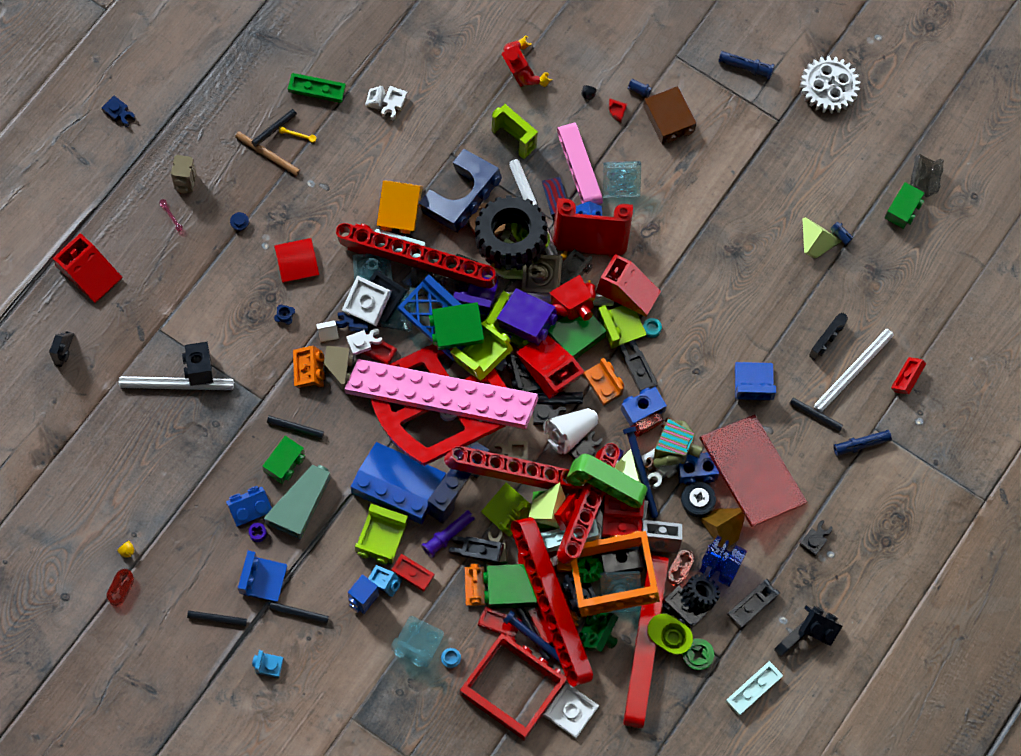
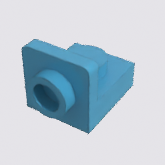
[368,565,402,597]
[252,650,284,678]

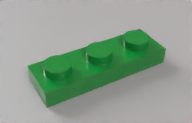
[288,73,346,103]

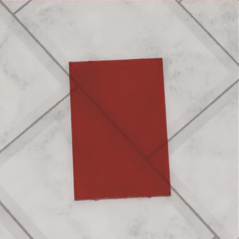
[699,414,807,527]

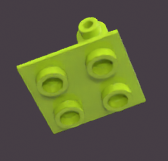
[481,482,531,537]

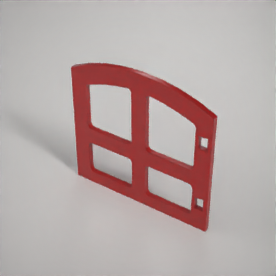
[371,344,507,466]

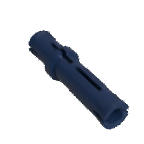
[833,430,892,456]

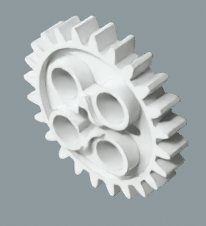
[800,56,860,113]

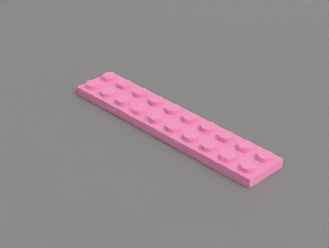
[344,359,539,429]

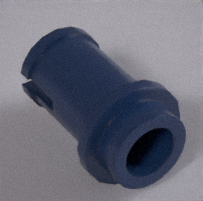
[627,78,652,98]
[830,222,854,246]

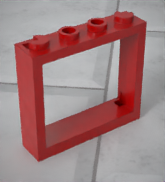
[459,633,567,741]

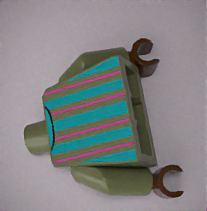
[645,418,703,473]

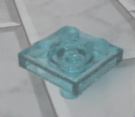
[603,161,641,198]
[353,254,392,282]
[600,571,641,613]

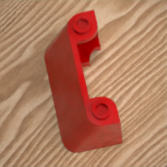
[553,198,633,256]

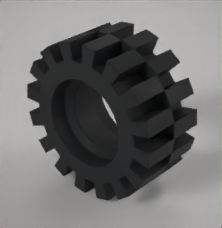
[681,574,720,613]

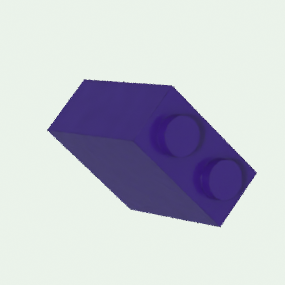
[497,288,558,346]

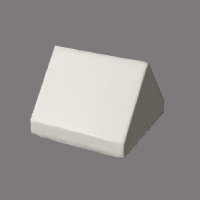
[366,86,386,110]
[316,321,339,343]

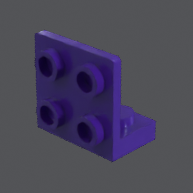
[453,272,498,315]

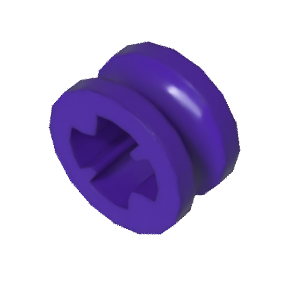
[249,523,267,542]

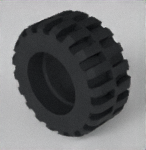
[475,195,548,271]

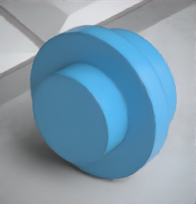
[441,648,461,668]

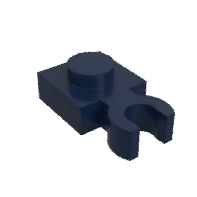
[102,95,136,127]
[336,312,370,332]

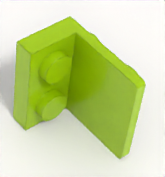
[597,305,646,349]

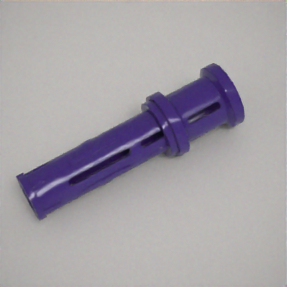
[421,510,475,558]

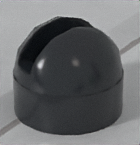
[581,85,597,100]

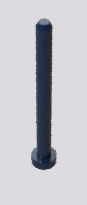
[623,426,658,518]
[503,611,560,663]

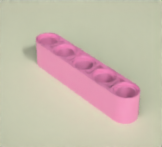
[557,123,603,205]

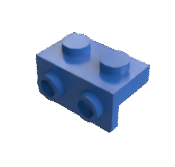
[226,486,272,526]

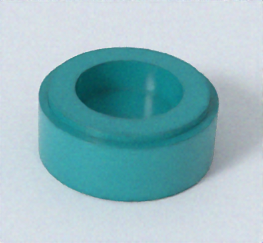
[643,318,662,338]

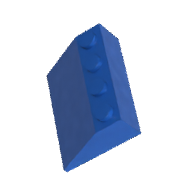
[350,442,446,525]

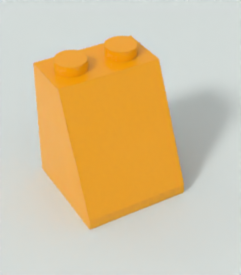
[377,180,423,234]

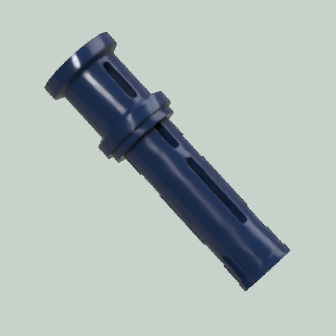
[718,51,775,80]

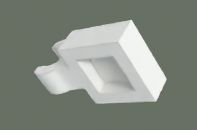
[647,464,679,489]

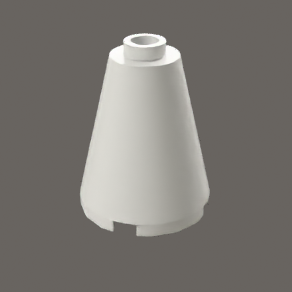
[543,408,598,454]

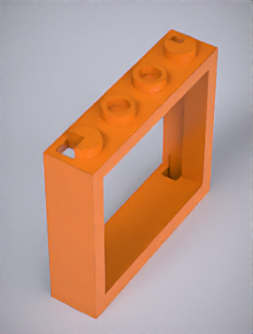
[569,531,660,617]

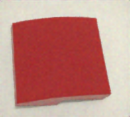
[274,238,319,282]
[602,495,644,538]

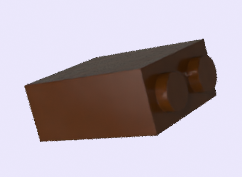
[643,86,697,144]

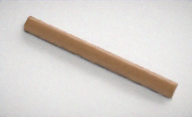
[235,132,300,176]

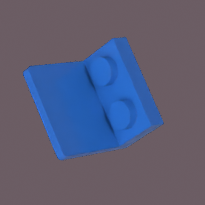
[735,362,776,400]
[238,550,287,602]

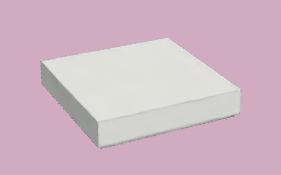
[342,276,392,326]
[543,683,599,739]

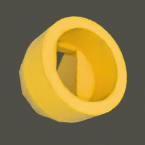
[117,541,134,558]

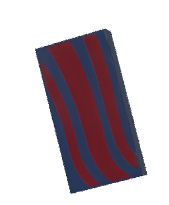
[542,177,566,217]

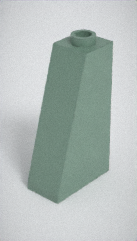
[264,465,331,539]

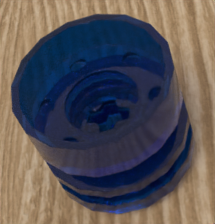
[699,535,747,587]

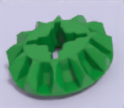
[572,555,603,583]
[682,638,714,671]

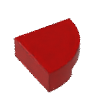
[609,99,627,122]

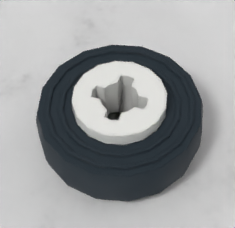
[681,482,716,517]

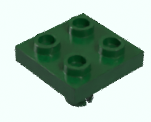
[579,613,619,652]

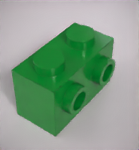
[884,182,925,229]
[262,436,305,484]

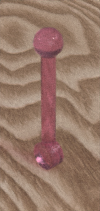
[159,199,183,231]

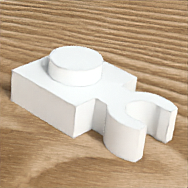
[382,86,407,120]
[346,329,383,356]

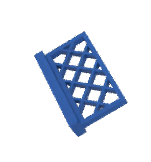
[397,275,483,360]

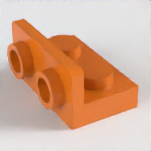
[293,346,325,388]
[583,358,625,406]

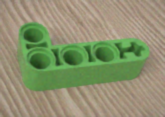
[566,454,648,508]

